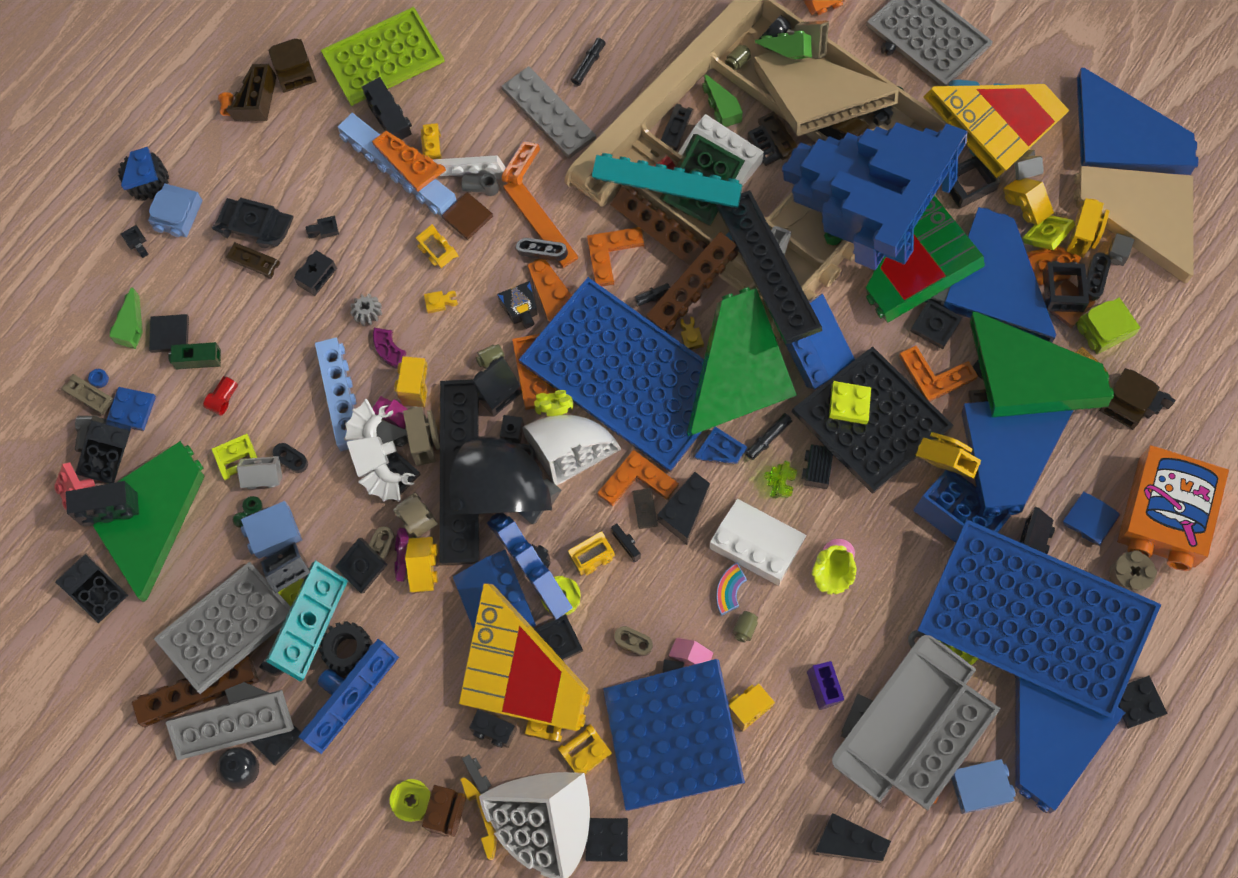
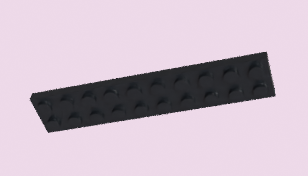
[716,190,822,345]
[439,379,480,565]

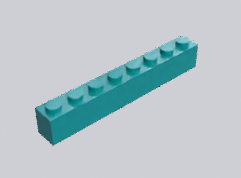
[592,153,743,208]

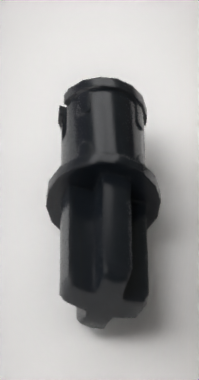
[635,283,671,306]

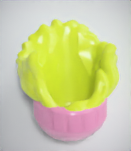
[812,539,857,595]

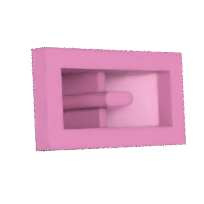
[669,638,713,666]

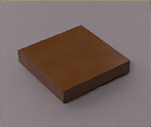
[442,192,493,240]

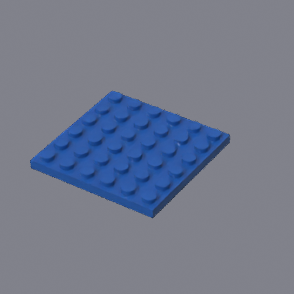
[603,659,745,811]

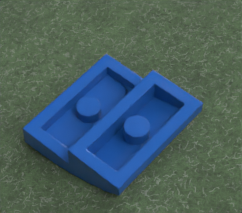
[1063,491,1120,546]

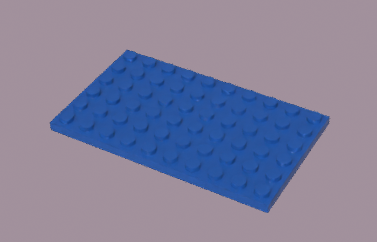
[519,277,704,472]
[917,519,1162,719]

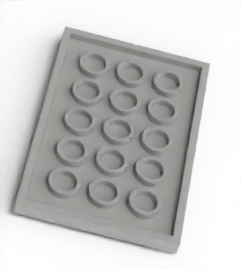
[866,0,993,86]
[153,562,291,694]

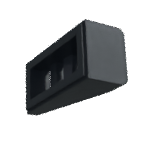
[747,125,781,166]

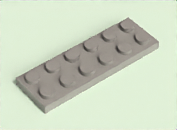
[502,66,596,159]
[165,690,294,760]

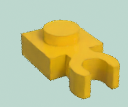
[424,291,458,314]
[680,317,704,350]

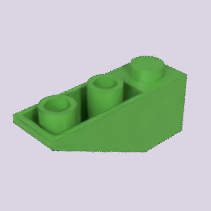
[755,31,812,60]
[702,75,743,127]
[109,287,143,349]

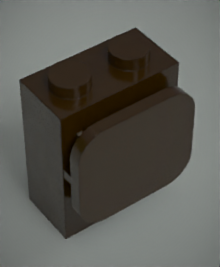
[268,39,317,93]
[1099,368,1160,430]

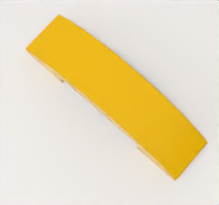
[461,777,496,860]

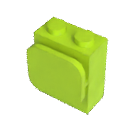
[1077,297,1141,354]

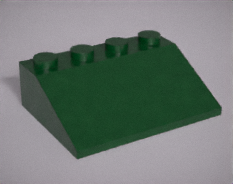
[659,134,745,226]

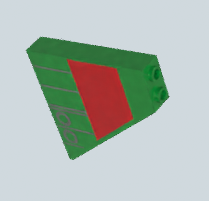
[866,195,985,323]

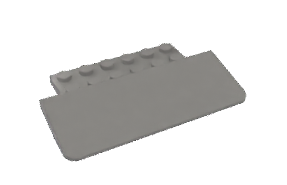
[832,635,1000,811]

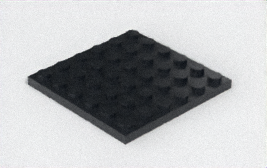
[791,346,954,494]

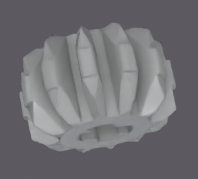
[350,294,382,326]

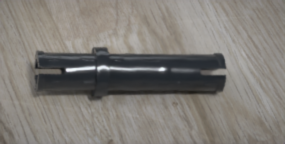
[571,38,606,86]
[745,413,793,460]

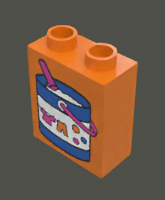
[1117,445,1229,571]

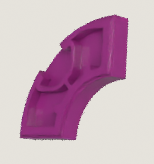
[373,327,406,369]
[394,527,409,582]

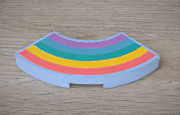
[716,563,747,616]

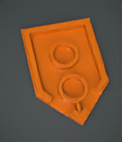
[1027,246,1082,286]

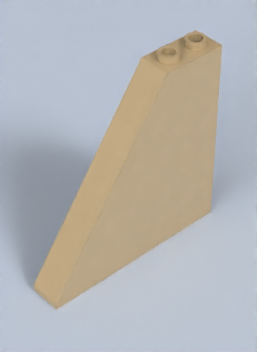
[754,51,899,136]
[1074,166,1194,283]

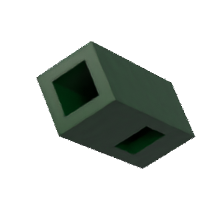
[168,342,221,370]

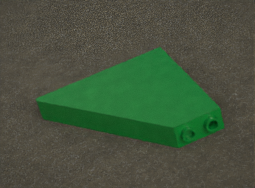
[687,287,797,436]
[970,312,1114,417]
[93,441,205,602]

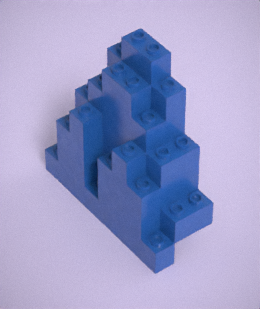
[782,122,967,270]

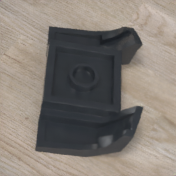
[212,197,294,248]

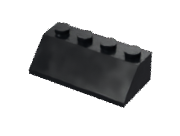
[1020,507,1055,554]

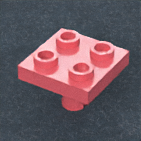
[54,462,95,510]

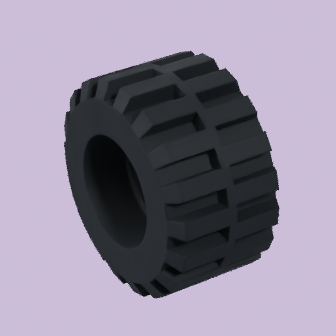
[118,152,169,200]
[319,621,373,676]

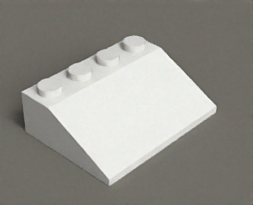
[678,114,764,186]
[709,499,807,586]

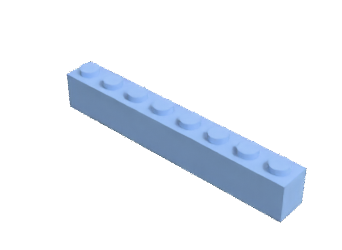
[337,113,457,217]

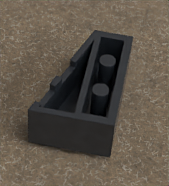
[362,77,412,140]
[657,472,710,545]
[814,813,891,863]

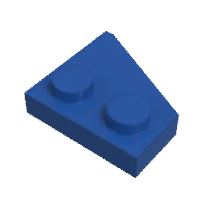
[121,146,158,190]
[695,426,748,464]

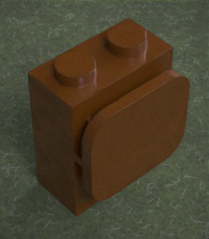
[422,785,466,837]

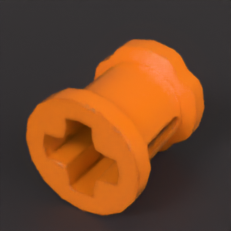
[218,92,234,116]

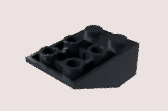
[473,356,522,416]
[75,416,131,483]
[55,553,128,624]

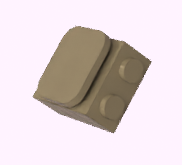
[403,406,440,466]

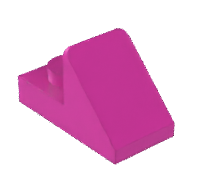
[372,396,408,429]

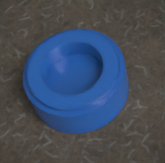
[88,369,109,388]

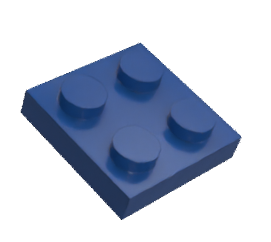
[107,387,156,431]

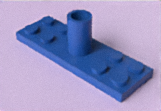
[299,639,399,754]

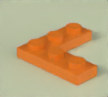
[587,227,644,286]
[899,345,978,402]
[598,450,679,506]

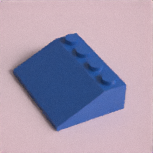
[774,294,855,389]
[913,470,1011,543]
[453,549,536,631]

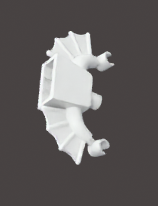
[344,399,415,502]

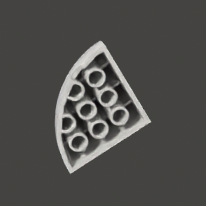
[523,415,621,486]
[479,772,590,878]

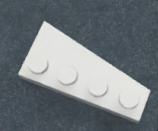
[433,155,506,179]

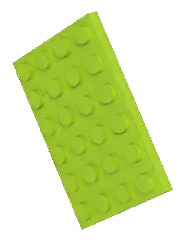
[321,7,445,106]

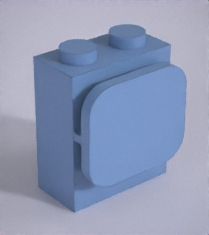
[148,183,203,238]
[241,501,302,559]
[951,759,1016,814]

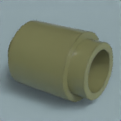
[725,45,751,70]
[475,344,505,369]
[732,611,758,643]

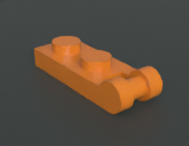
[502,141,540,185]

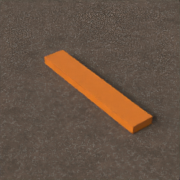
[503,181,578,268]

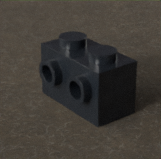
[469,709,517,748]

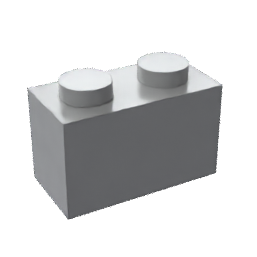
[237,456,282,489]

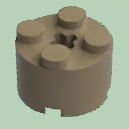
[393,492,438,538]
[1109,551,1157,594]

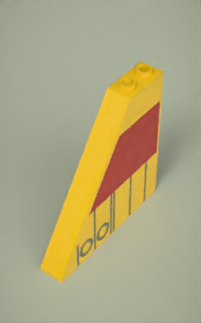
[923,84,1069,178]
[459,583,590,731]

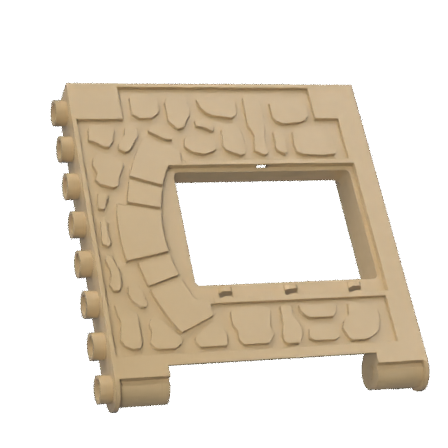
[564,0,946,339]

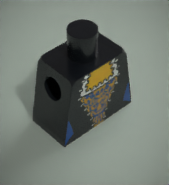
[497,281,538,328]

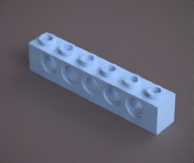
[315,337,357,451]

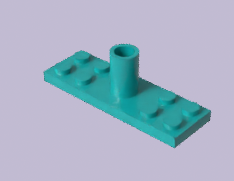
[266,560,348,682]

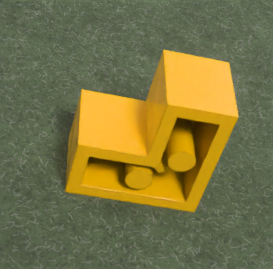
[1003,178,1054,225]
[394,356,428,408]
[405,537,438,592]
[728,684,775,731]

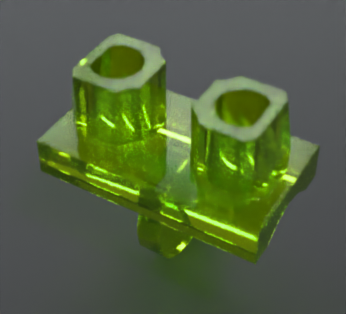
[764,460,797,499]

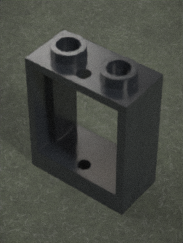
[949,156,1000,208]
[1042,261,1089,312]
[260,542,311,594]

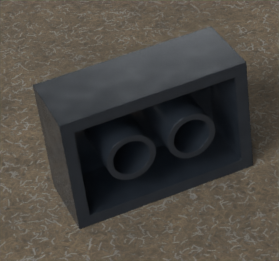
[65,481,139,527]

